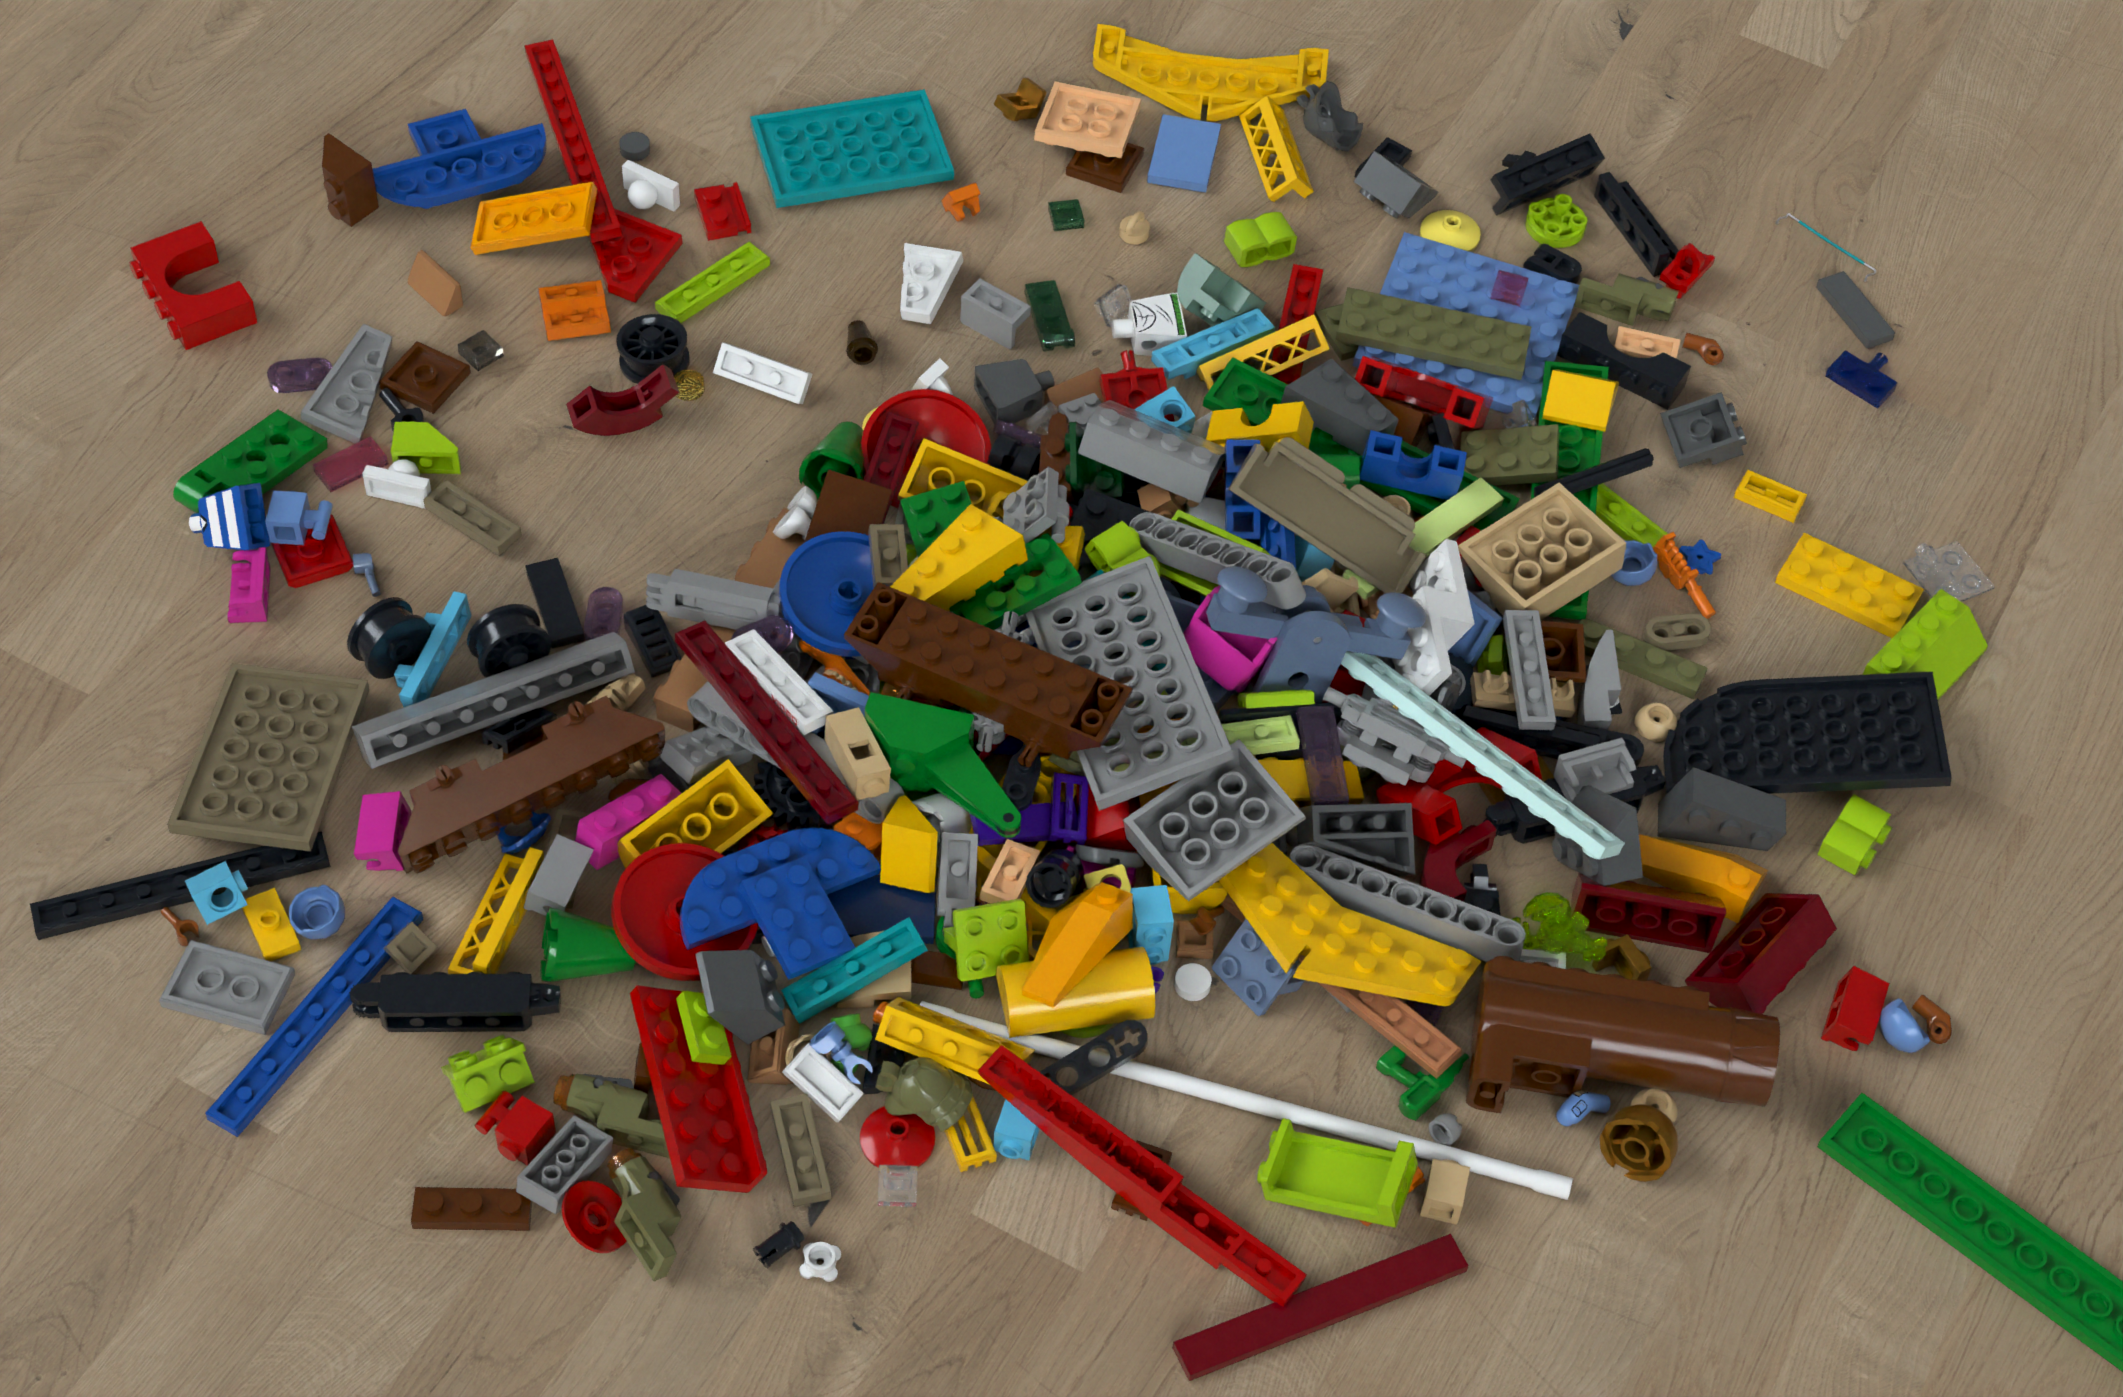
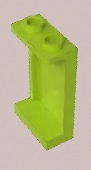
[1257,1118,1418,1228]

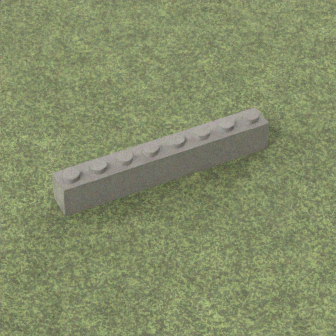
[352,632,635,769]

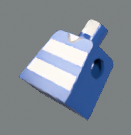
[189,483,270,550]

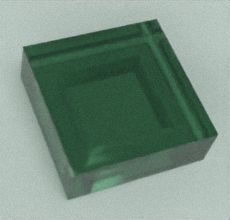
[1048,199,1085,231]

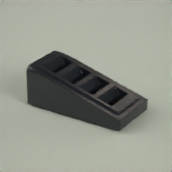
[624,605,682,678]

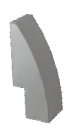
[1577,630,1621,730]

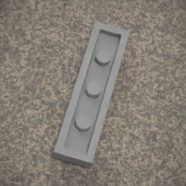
[1503,610,1556,730]

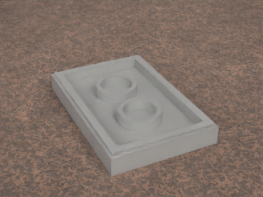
[159,940,295,1035]

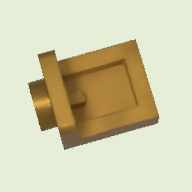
[994,78,1046,121]
[1592,935,1652,981]

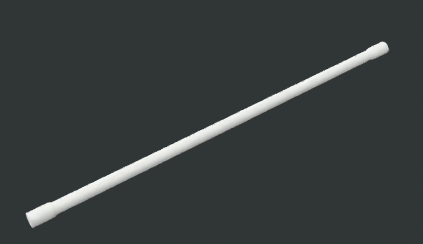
[920,1001,1573,1200]

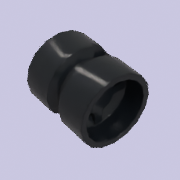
[987,433,1040,481]
[1026,849,1084,908]

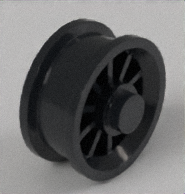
[616,314,690,384]
[347,597,431,679]
[467,604,551,678]

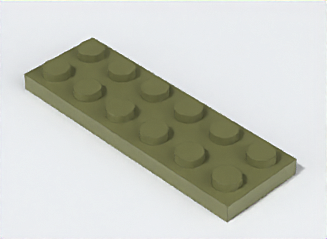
[1336,287,1532,380]

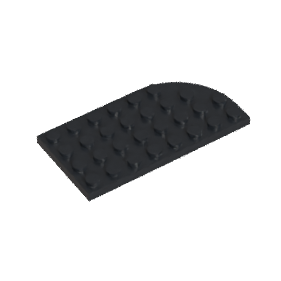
[1663,672,1952,794]

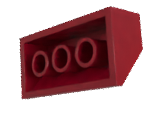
[1569,873,1726,953]
[1684,893,1837,1014]

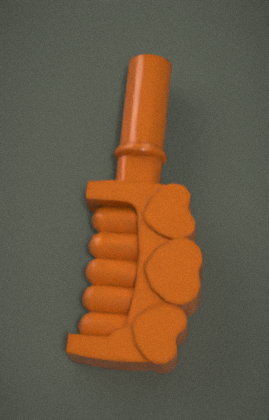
[1653,532,1716,619]

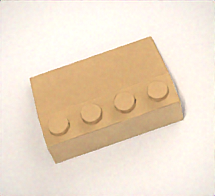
[1458,483,1626,621]

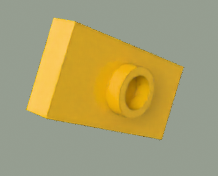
[242,888,301,961]

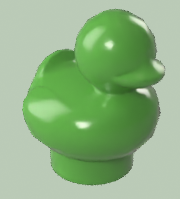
[830,1013,872,1077]

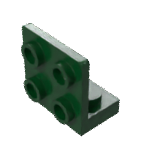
[1065,422,1125,500]

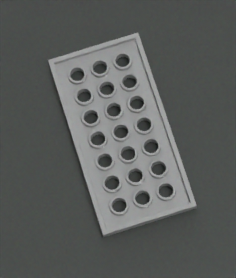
[1025,556,1235,811]

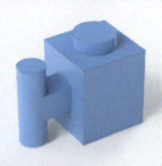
[265,490,333,545]

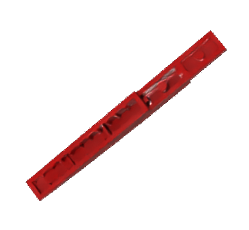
[978,1045,1307,1307]

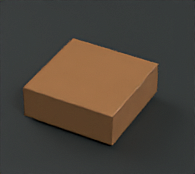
[1176,920,1213,959]

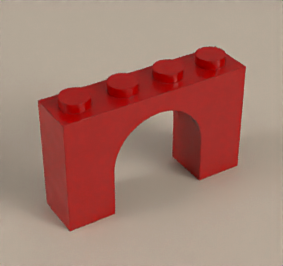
[129,221,257,350]
[1355,356,1493,428]
[1376,727,1542,845]

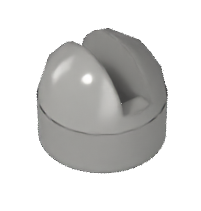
[1429,1113,1462,1146]

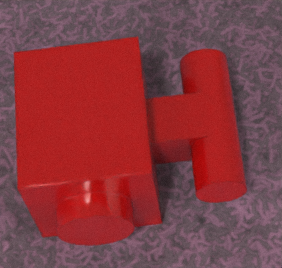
[474,1091,556,1166]

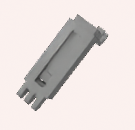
[646,569,784,636]

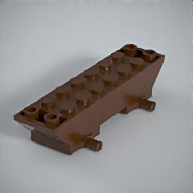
[844,582,1133,767]
[398,695,665,874]

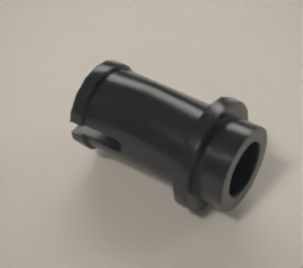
[753,1221,805,1269]

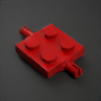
[1099,350,1175,422]

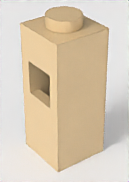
[824,707,891,801]

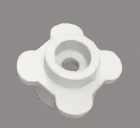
[799,1242,841,1282]

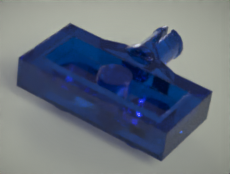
[1825,350,1898,409]

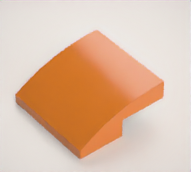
[538,280,611,341]

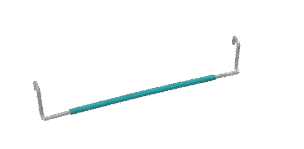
[1776,213,1876,282]

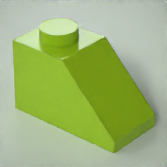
[391,421,461,474]

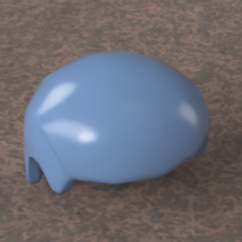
[1611,540,1657,586]
[289,884,345,940]
[1879,998,1930,1053]

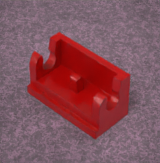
[1821,966,1890,1051]

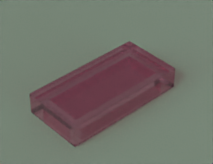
[313,436,388,493]

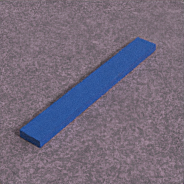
[205,897,424,1137]

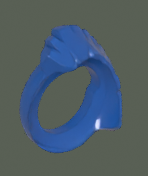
[497,812,551,855]

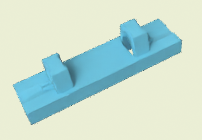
[1151,308,1275,380]
[394,591,472,708]

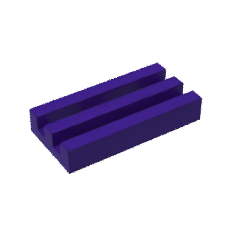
[1049,772,1089,845]

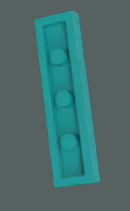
[781,917,928,1024]

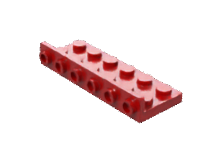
[630,985,767,1193]

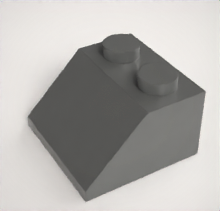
[1354,151,1438,218]
[695,950,785,1044]

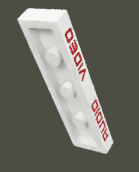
[725,629,834,735]

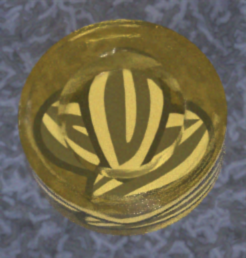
[674,370,705,401]

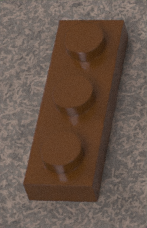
[411,1187,533,1231]

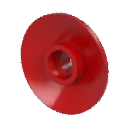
[860,1106,935,1173]
[562,1181,626,1253]

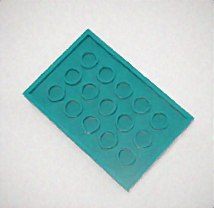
[750,89,954,208]

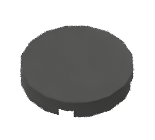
[1075,844,1145,868]

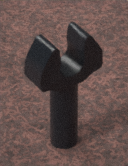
[379,388,424,432]

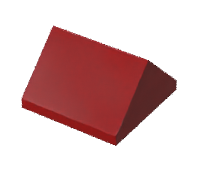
[1075,784,1141,851]

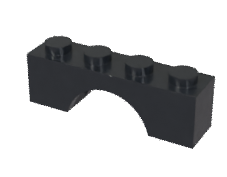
[1557,312,1691,410]

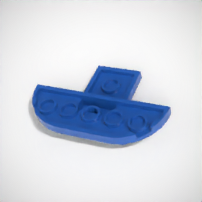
[373,109,547,209]
[680,828,881,980]

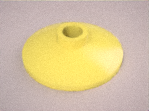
[1420,210,1481,252]

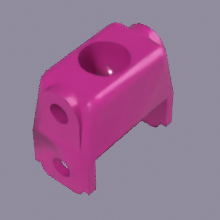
[1183,585,1277,693]

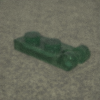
[1024,280,1075,352]

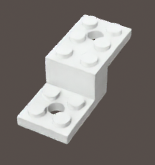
[1392,539,1475,696]

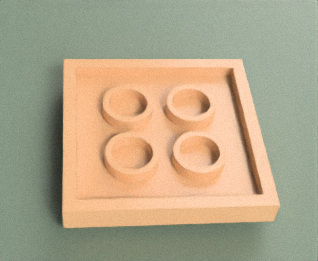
[1034,81,1141,158]

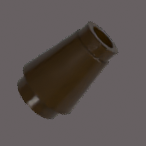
[846,320,878,365]

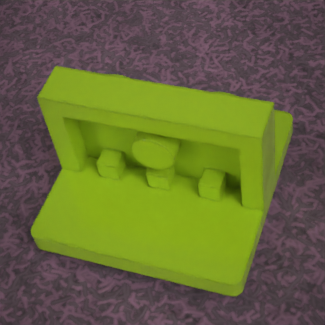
[943,899,1029,982]
[441,1035,535,1113]

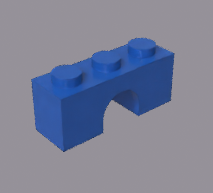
[1360,430,1467,500]
[1225,439,1260,546]

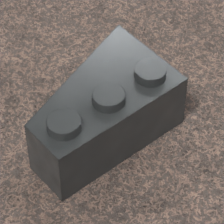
[1281,358,1399,456]
[1657,767,1786,851]
[1297,803,1415,877]

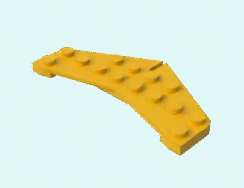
[1092,24,1329,122]
[1218,843,1481,1006]

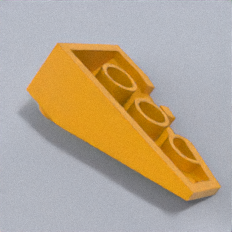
[1639,834,1768,923]
[1022,882,1133,1008]

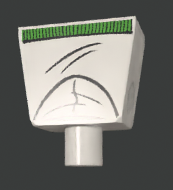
[1112,293,1187,356]

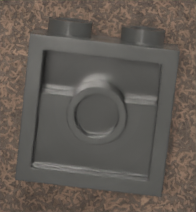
[1660,392,1747,468]

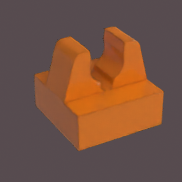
[941,183,981,221]

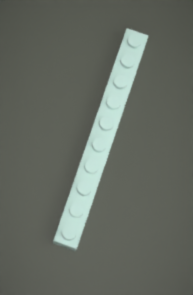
[1341,651,1625,860]

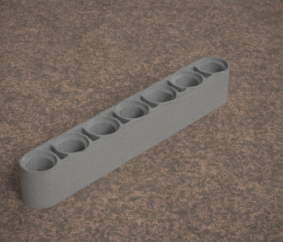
[1129,512,1306,609]
[687,681,904,824]
[1290,844,1526,962]

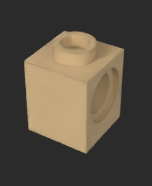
[1420,1159,1470,1225]

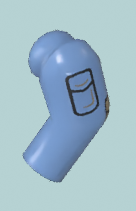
[1556,1091,1611,1126]

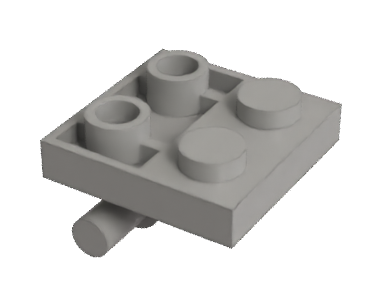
[1003,466,1070,544]

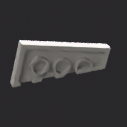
[301,324,392,446]

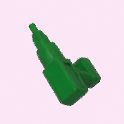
[1376,1045,1469,1121]

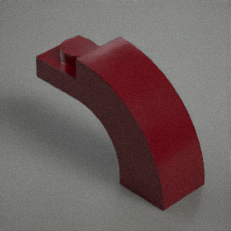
[566,364,679,436]
[1419,820,1497,902]

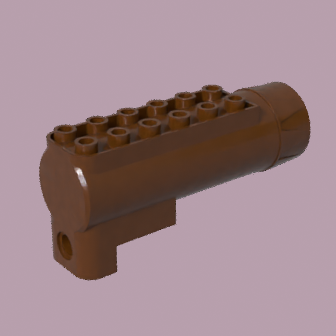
[1466,956,1780,1114]

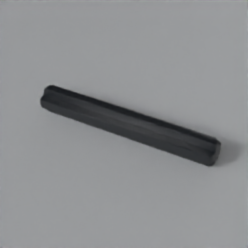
[1533,448,1654,498]

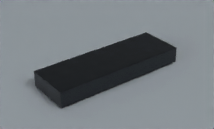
[525,558,585,649]

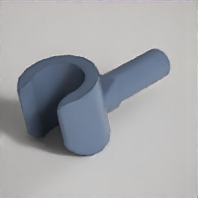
[353,553,381,597]

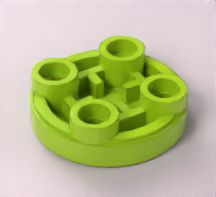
[1525,194,1588,248]

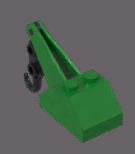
[865,692,1042,838]

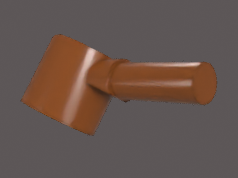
[1189,906,1225,936]
[161,907,200,946]

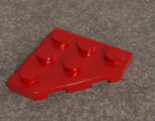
[588,208,683,303]

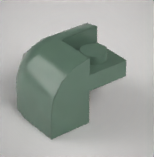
[1177,253,1267,327]

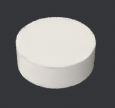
[1174,963,1212,1001]

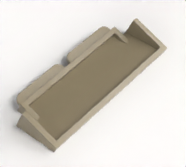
[1228,437,1427,593]

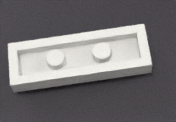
[713,342,812,404]

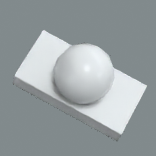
[622,160,680,212]
[362,459,432,508]

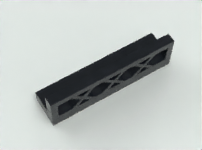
[1490,133,1605,216]
[1594,172,1682,277]
[1463,705,1609,760]

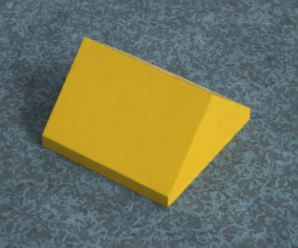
[1542,369,1619,432]
[880,795,938,893]

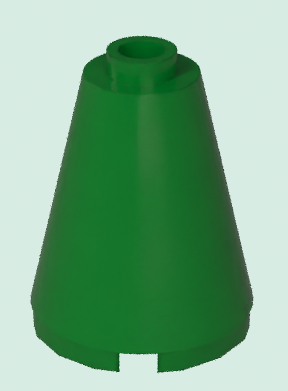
[799,421,865,500]
[540,908,638,982]

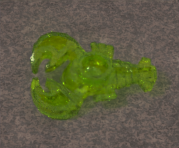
[1511,892,1607,962]

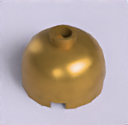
[1599,1104,1678,1182]

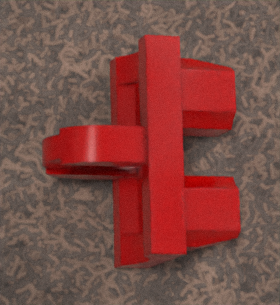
[1659,243,1715,299]

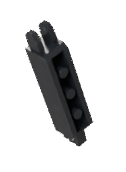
[1483,762,1666,844]
[349,971,561,1032]

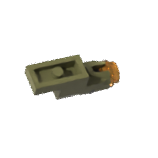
[553,1073,670,1158]
[607,1148,681,1281]

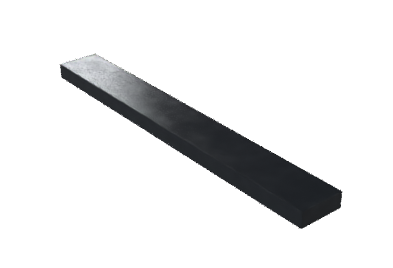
[30,831,331,940]

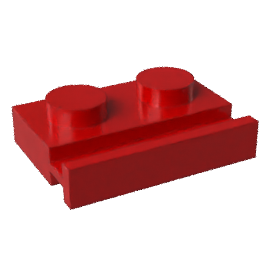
[694,182,752,241]

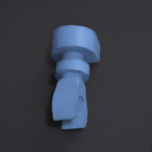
[809,1021,873,1084]

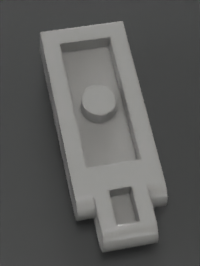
[937,832,978,928]

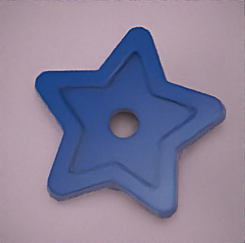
[1679,540,1721,575]

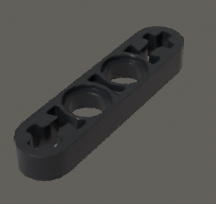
[1040,1020,1148,1095]

